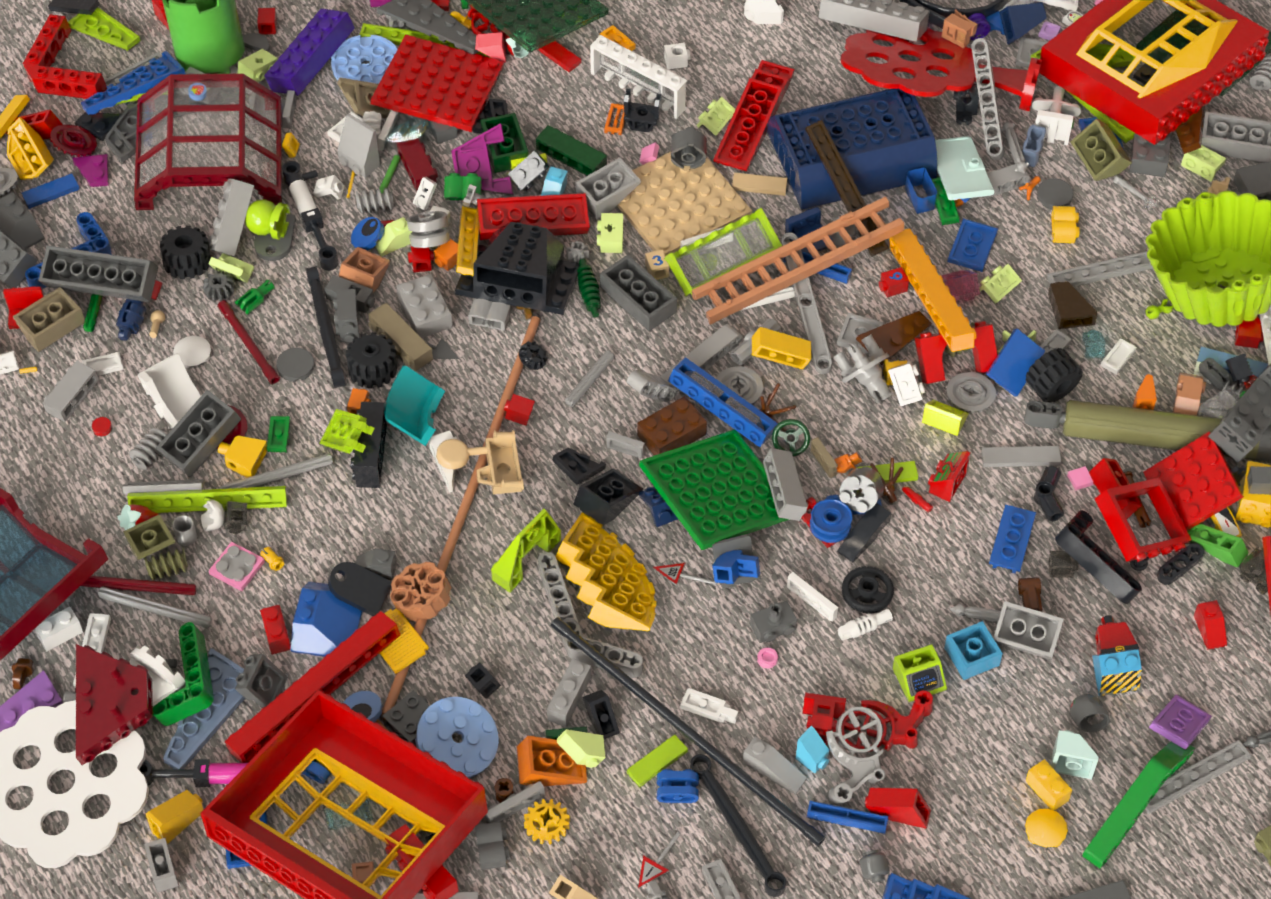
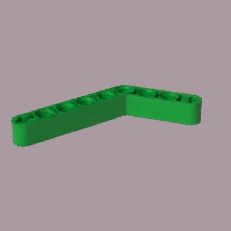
[1082,741,1195,869]

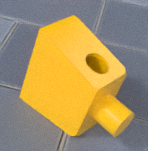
[218,436,268,478]

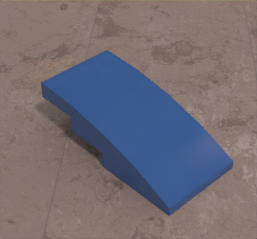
[882,873,971,899]

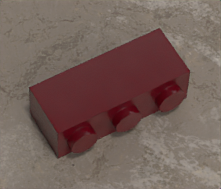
[397,137,438,192]

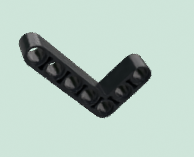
[1055,510,1142,604]

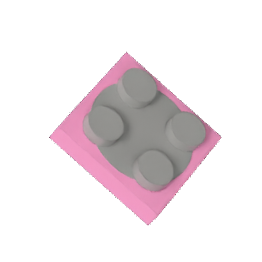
[209,542,265,591]

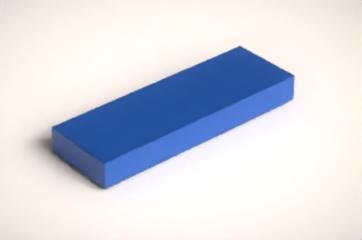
[21,173,80,209]

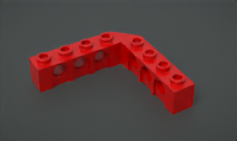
[23,14,107,99]

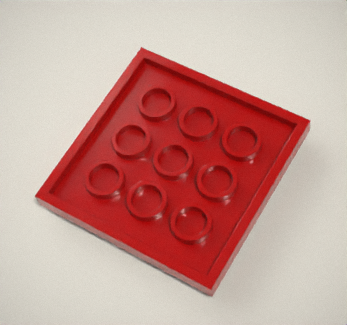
[1143,432,1244,531]

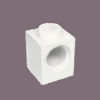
[664,43,690,70]

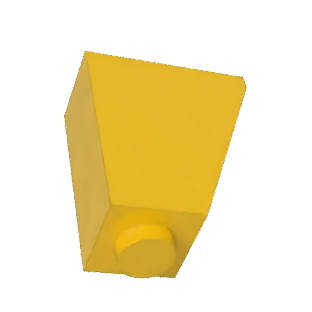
[146,790,204,844]

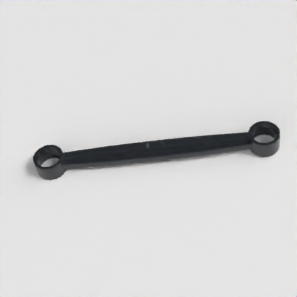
[306,266,346,388]
[690,754,786,897]

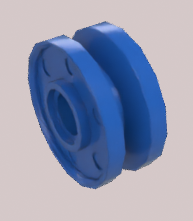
[810,499,852,543]

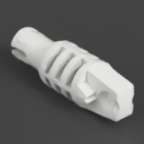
[838,608,893,640]

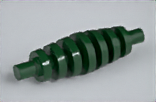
[577,259,601,318]

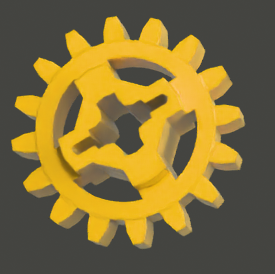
[524,799,570,845]

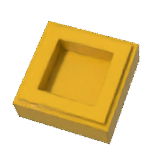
[281,132,300,158]

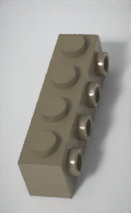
[368,303,433,371]

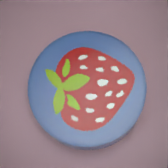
[188,83,207,101]

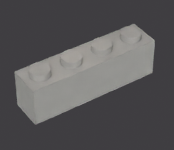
[208,179,254,256]
[763,448,808,521]

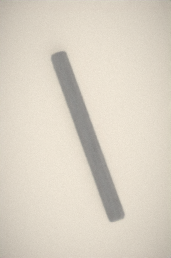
[220,454,333,489]
[98,587,212,628]

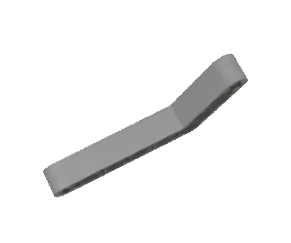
[627,324,742,402]
[538,552,643,678]

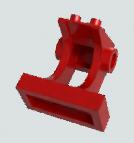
[802,692,846,745]

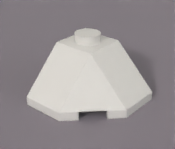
[744,0,784,24]

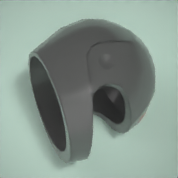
[1070,694,1110,732]

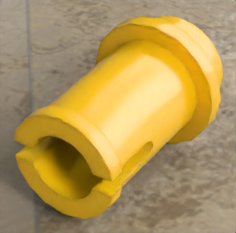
[260,547,284,571]

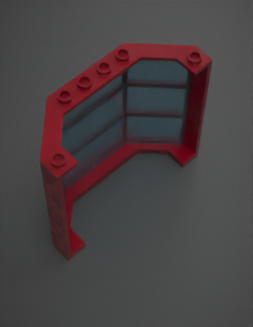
[0,488,108,661]

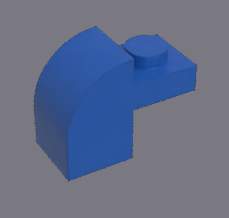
[712,550,760,584]

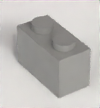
[144,838,179,892]

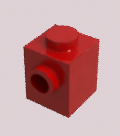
[408,244,434,273]

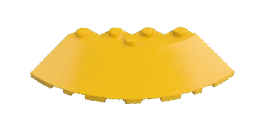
[555,512,656,631]

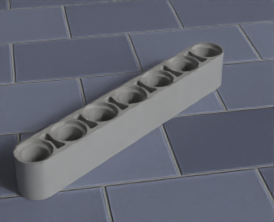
[972,38,1005,160]

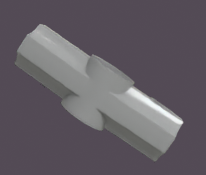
[730,318,781,365]

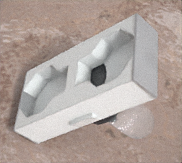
[413,177,438,210]

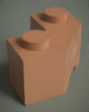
[1172,372,1206,415]

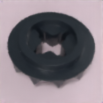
[519,341,548,370]

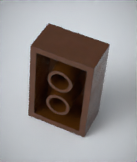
[637,396,707,456]

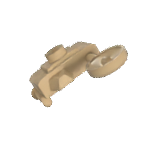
[436,430,524,494]

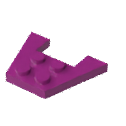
[451,123,514,195]

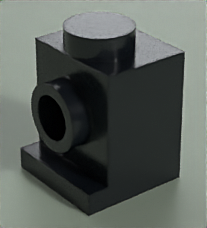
[465,662,501,699]

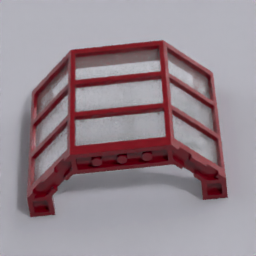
[134,73,282,210]

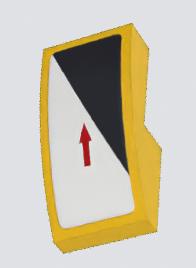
[1210,507,1242,538]

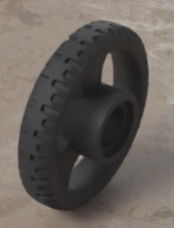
[842,566,894,613]

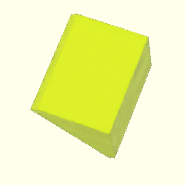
[922,399,969,436]

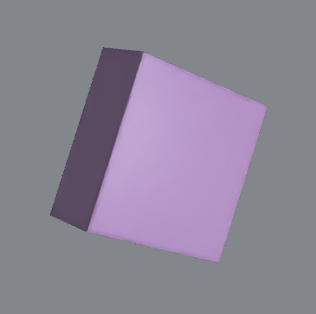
[1038,21,1061,41]

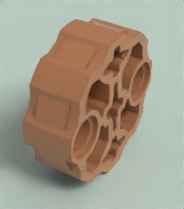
[390,562,452,622]

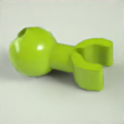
[1145,299,1173,320]

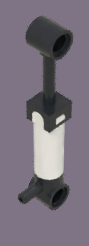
[282,161,338,271]

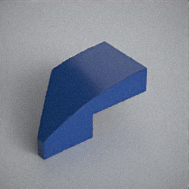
[986,11,1005,35]

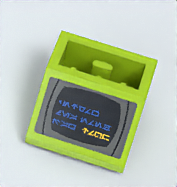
[892,645,947,702]

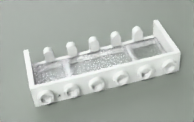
[590,35,687,119]

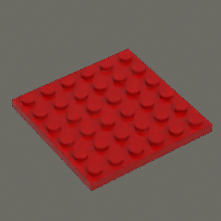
[371,34,504,132]

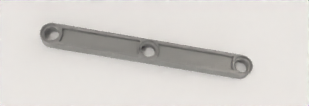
[781,233,832,374]

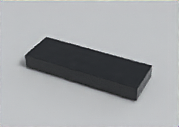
[48,0,100,15]

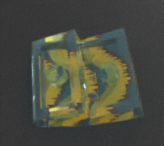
[385,120,430,142]

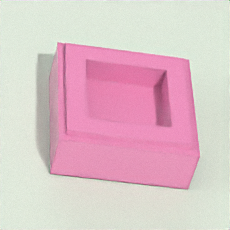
[639,142,659,165]
[1067,466,1094,491]

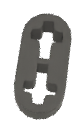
[1199,358,1233,390]

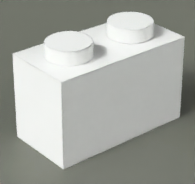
[35,607,83,652]

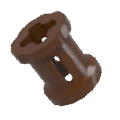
[494,778,513,803]

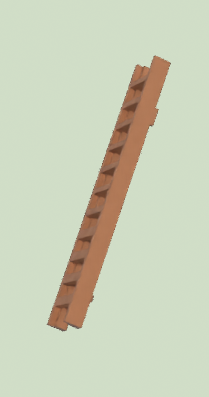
[692,197,904,325]

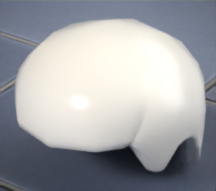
[201,500,225,531]

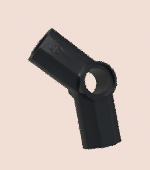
[1034,466,1064,522]

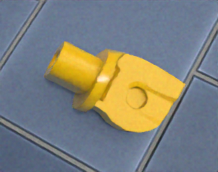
[450,11,471,30]

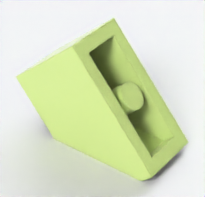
[375,217,412,257]
[557,729,606,768]

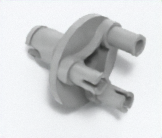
[833,334,892,404]

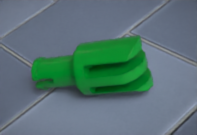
[235,279,275,315]

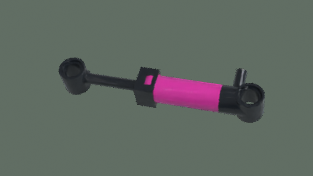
[139,759,248,787]

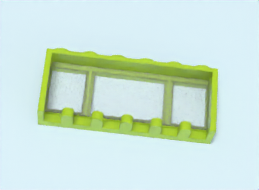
[664,208,782,297]

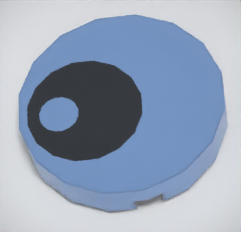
[343,691,383,722]

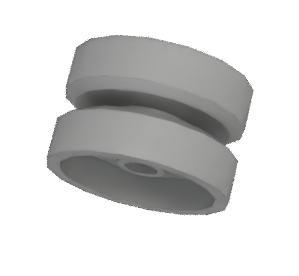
[407,211,450,248]

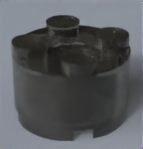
[1240,547,1268,595]

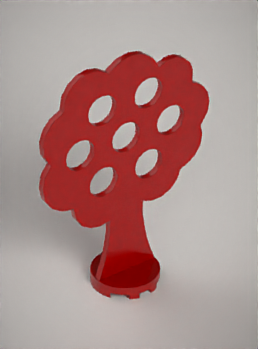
[840,27,1042,111]

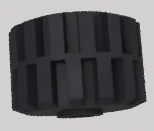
[160,225,211,279]
[346,332,397,389]
[1025,348,1083,403]

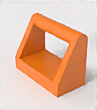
[1133,374,1157,410]

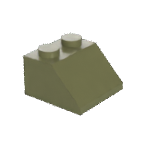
[123,514,176,560]

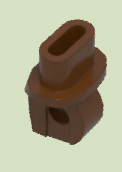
[12,658,33,690]

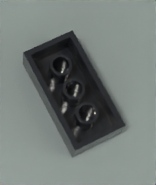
[350,402,387,488]

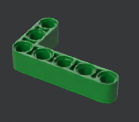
[153,622,214,726]

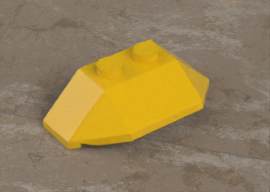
[7,117,54,180]

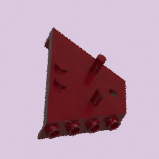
[76,644,153,766]

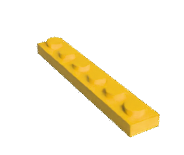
[456,206,479,276]

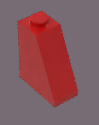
[865,788,931,829]

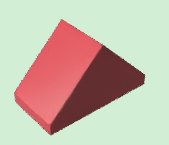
[475,32,506,63]

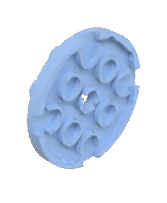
[331,35,397,84]
[415,697,499,778]

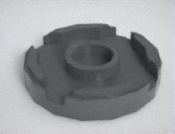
[1037,178,1073,209]
[276,348,314,382]

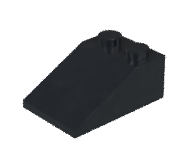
[573,468,643,525]

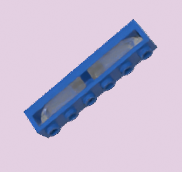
[668,357,778,447]

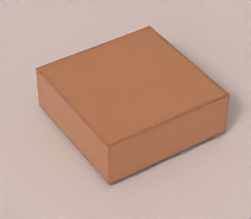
[352,861,375,884]

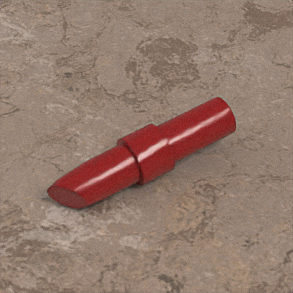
[902,487,933,513]

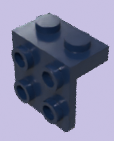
[785,206,833,254]
[639,487,678,527]

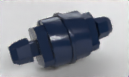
[116,299,147,341]

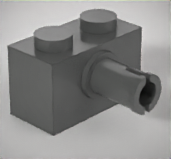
[750,601,797,643]

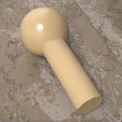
[149,310,165,338]

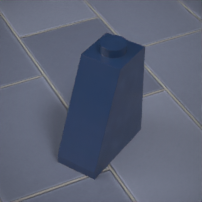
[999,2,1047,45]

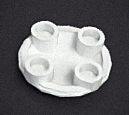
[173,336,211,368]

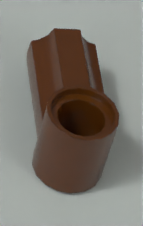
[1018,577,1043,612]

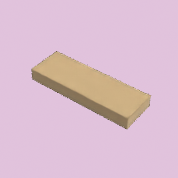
[732,173,787,196]

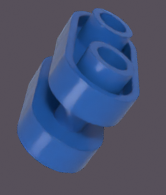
[657,769,699,803]

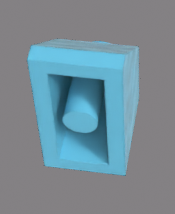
[541,166,568,196]
[796,726,829,773]

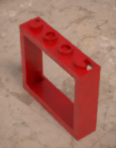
[1094,477,1192,562]

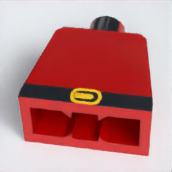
[1095,615,1140,654]

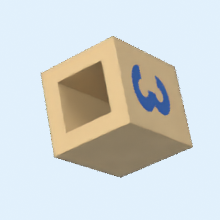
[645,249,669,280]

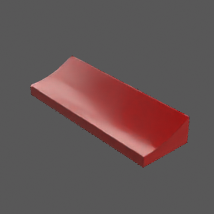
[477,193,590,240]

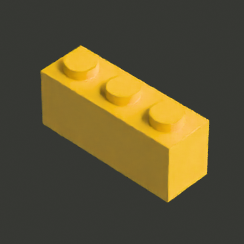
[752,327,811,369]

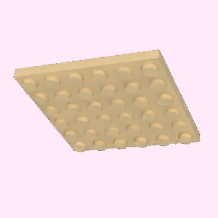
[617,152,752,256]

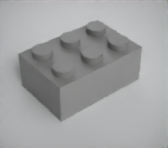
[396,274,452,338]
[993,601,1064,660]

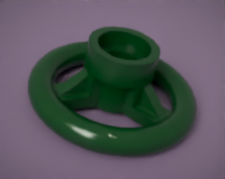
[772,419,810,457]

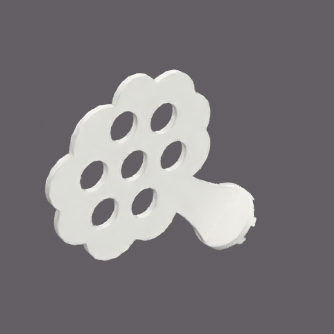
[0,645,186,868]

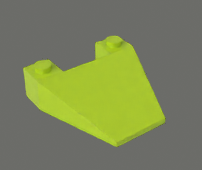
[491,508,561,593]

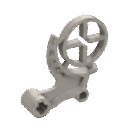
[826,707,885,805]

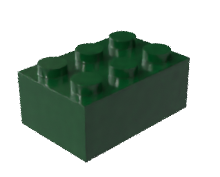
[481,113,529,173]

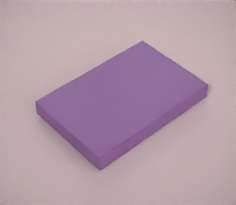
[1149,695,1212,750]

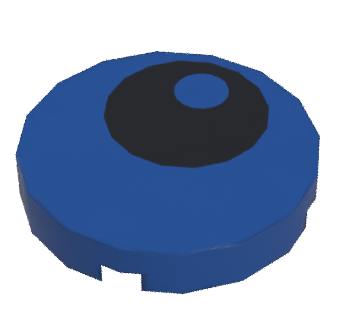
[351,217,384,250]

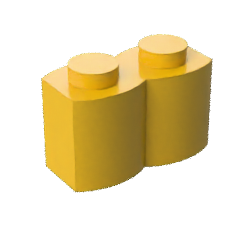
[1051,206,1080,243]

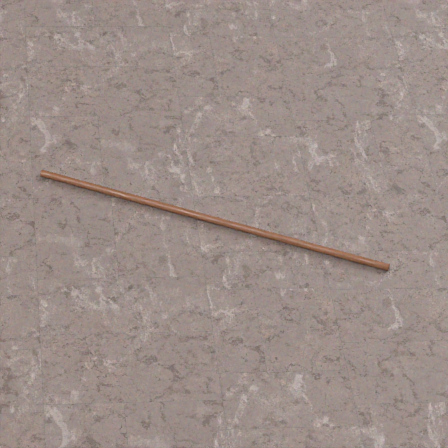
[381,316,541,716]

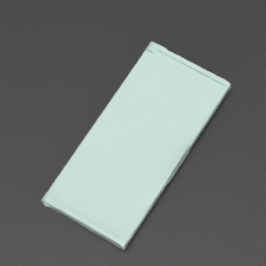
[935,136,994,200]

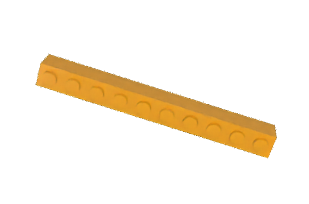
[889,228,976,352]

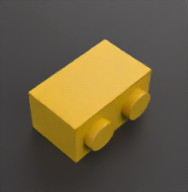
[1026,759,1072,811]

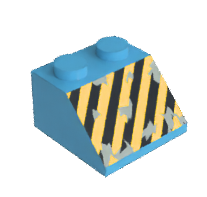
[1092,649,1142,696]

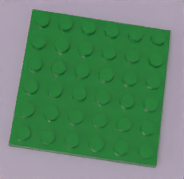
[639,429,789,550]

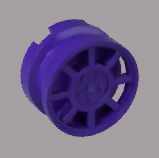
[968,13,991,40]

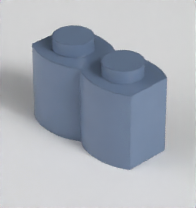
[1022,125,1046,167]

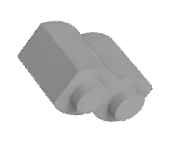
[468,298,511,331]

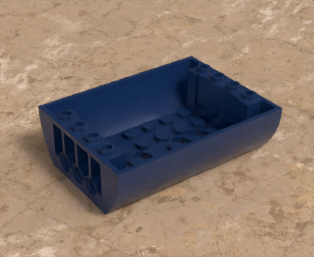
[767,88,937,210]

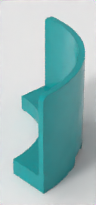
[384,365,446,446]

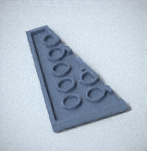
[163,648,245,769]

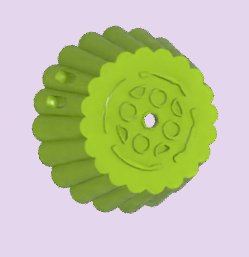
[1145,191,1271,327]

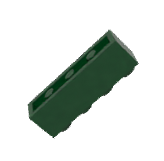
[536,125,607,176]

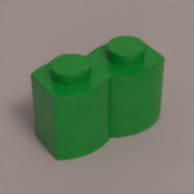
[444,173,482,201]

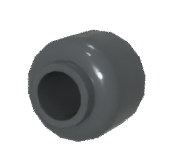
[859,850,890,883]

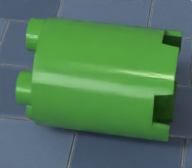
[162,0,245,74]

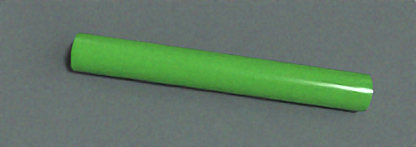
[379,155,401,194]

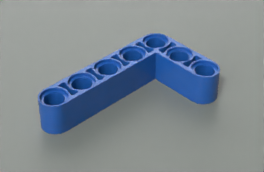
[25,212,112,289]

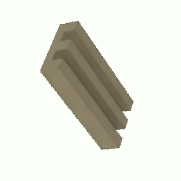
[810,437,838,478]

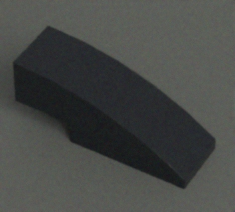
[837,503,891,563]

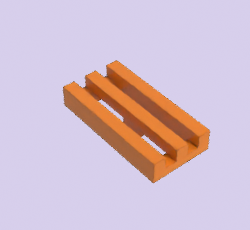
[604,103,625,135]

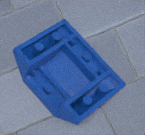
[290,582,363,657]

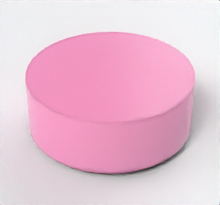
[757,648,778,668]

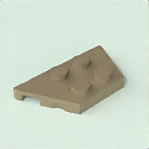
[337,77,391,119]

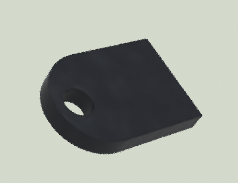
[328,562,392,616]

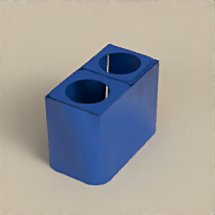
[905,167,937,214]

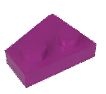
[72,154,109,187]

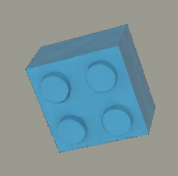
[944,621,1003,680]

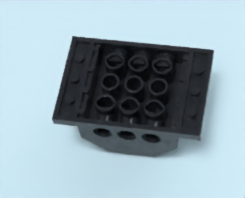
[455,222,580,315]

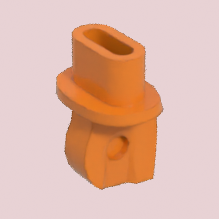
[834,452,862,473]

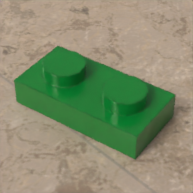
[267,416,291,452]

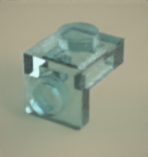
[1082,330,1105,358]

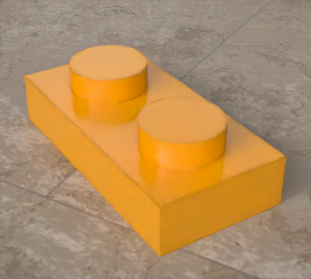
[600,25,636,51]

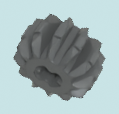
[203,271,235,302]

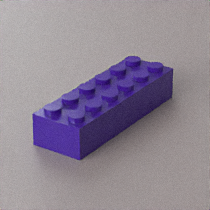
[264,8,355,96]

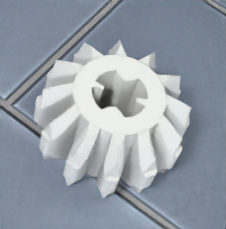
[363,111,382,141]

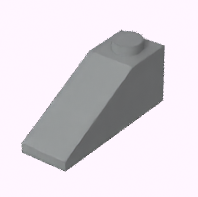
[743,736,807,795]

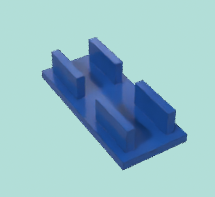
[989,504,1036,574]

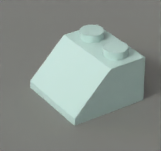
[1051,730,1098,779]

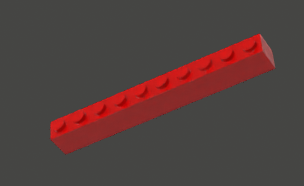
[224,611,401,763]

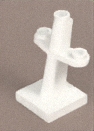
[1032,86,1081,145]

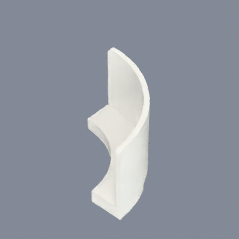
[137,353,201,431]

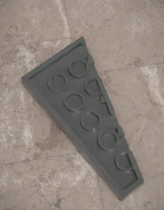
[377,0,479,55]

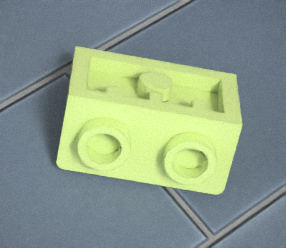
[696,97,736,136]
[1181,145,1226,182]
[208,253,254,283]
[977,264,1022,304]

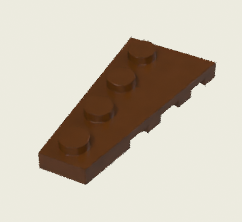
[1176,105,1205,154]
[856,311,932,365]

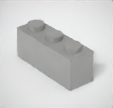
[43,361,99,422]
[547,659,591,727]

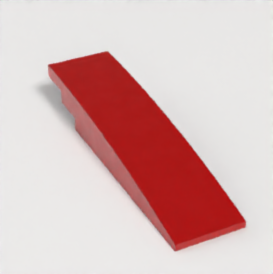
[713,60,794,172]

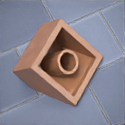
[339,247,390,293]

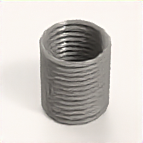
[172,515,197,546]

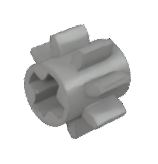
[567,241,589,263]

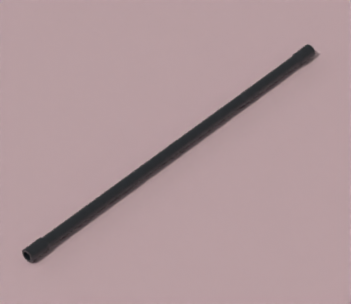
[550,617,826,847]

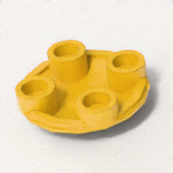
[1025,809,1068,847]

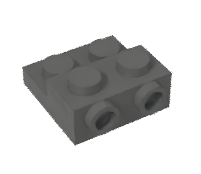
[235,654,288,708]

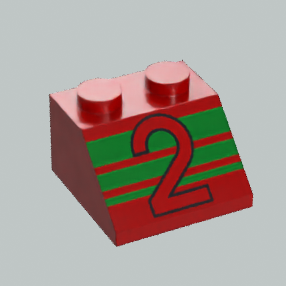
[928,451,971,502]

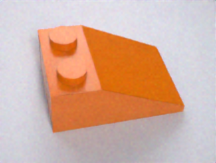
[517,736,587,786]

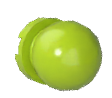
[244,200,290,240]

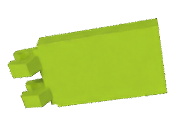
[319,409,375,454]

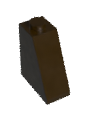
[1048,281,1098,329]

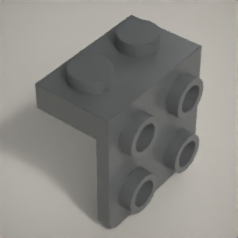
[712,534,761,588]

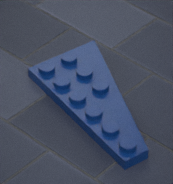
[81,51,186,115]

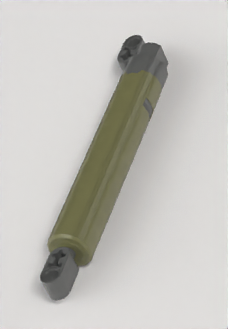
[1024,400,1271,462]

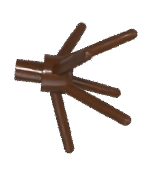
[759,383,796,432]
[870,457,903,503]

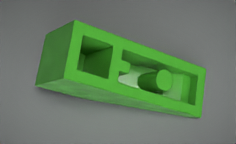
[1188,524,1249,568]

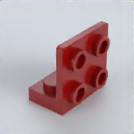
[3,286,44,329]

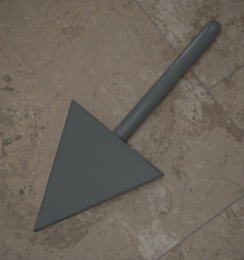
[426,339,459,359]

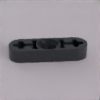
[1157,543,1204,585]

